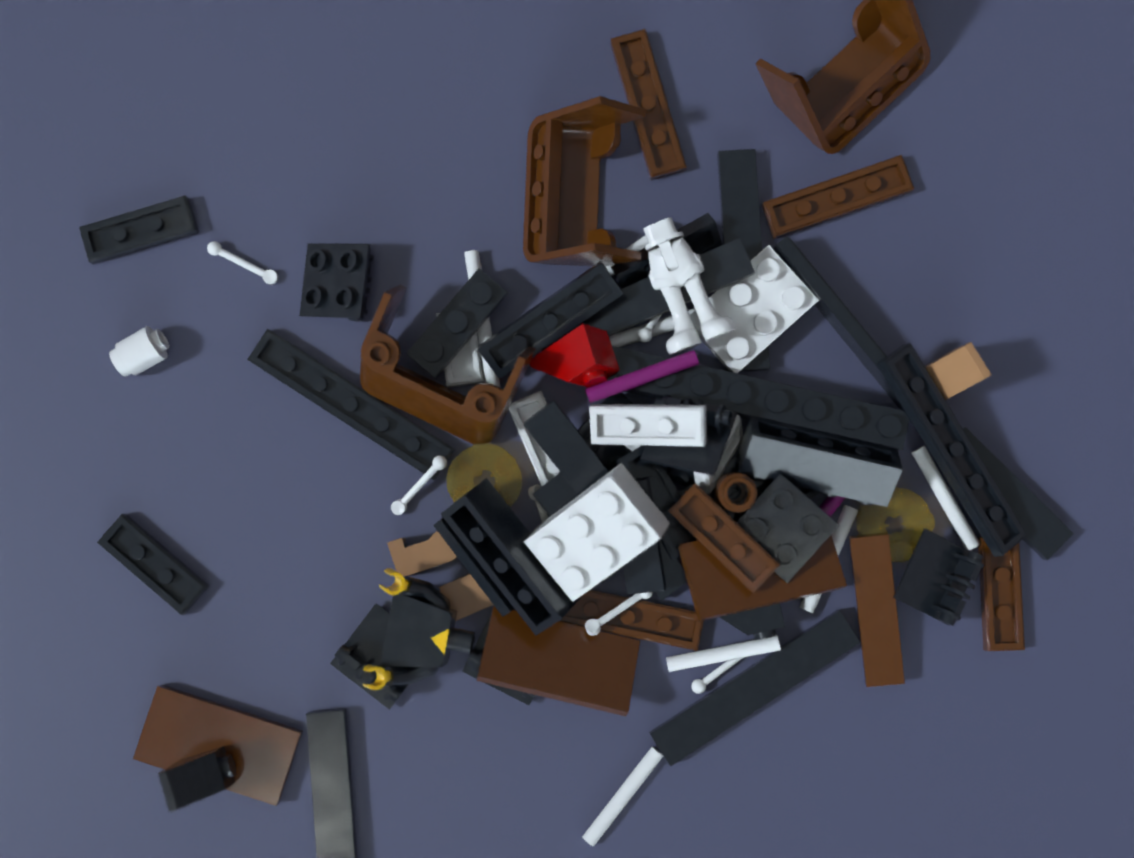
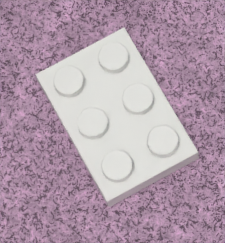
[690,245,819,373]

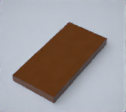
[678,535,847,622]
[476,606,640,716]
[133,685,303,806]

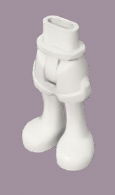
[643,217,736,355]

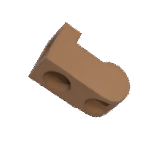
[387,531,458,577]

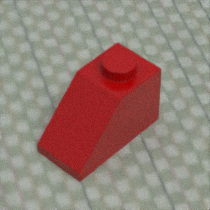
[530,324,620,388]

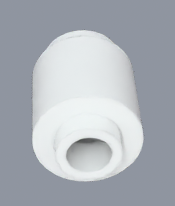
[109,326,170,377]

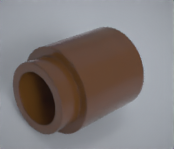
[714,472,757,512]

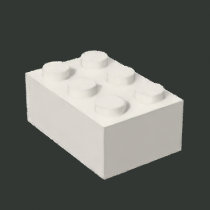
[524,463,670,602]

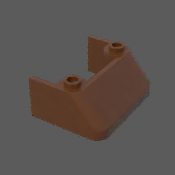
[755,0,931,154]
[523,96,646,266]
[360,285,536,445]

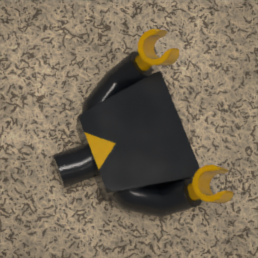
[363,568,475,690]

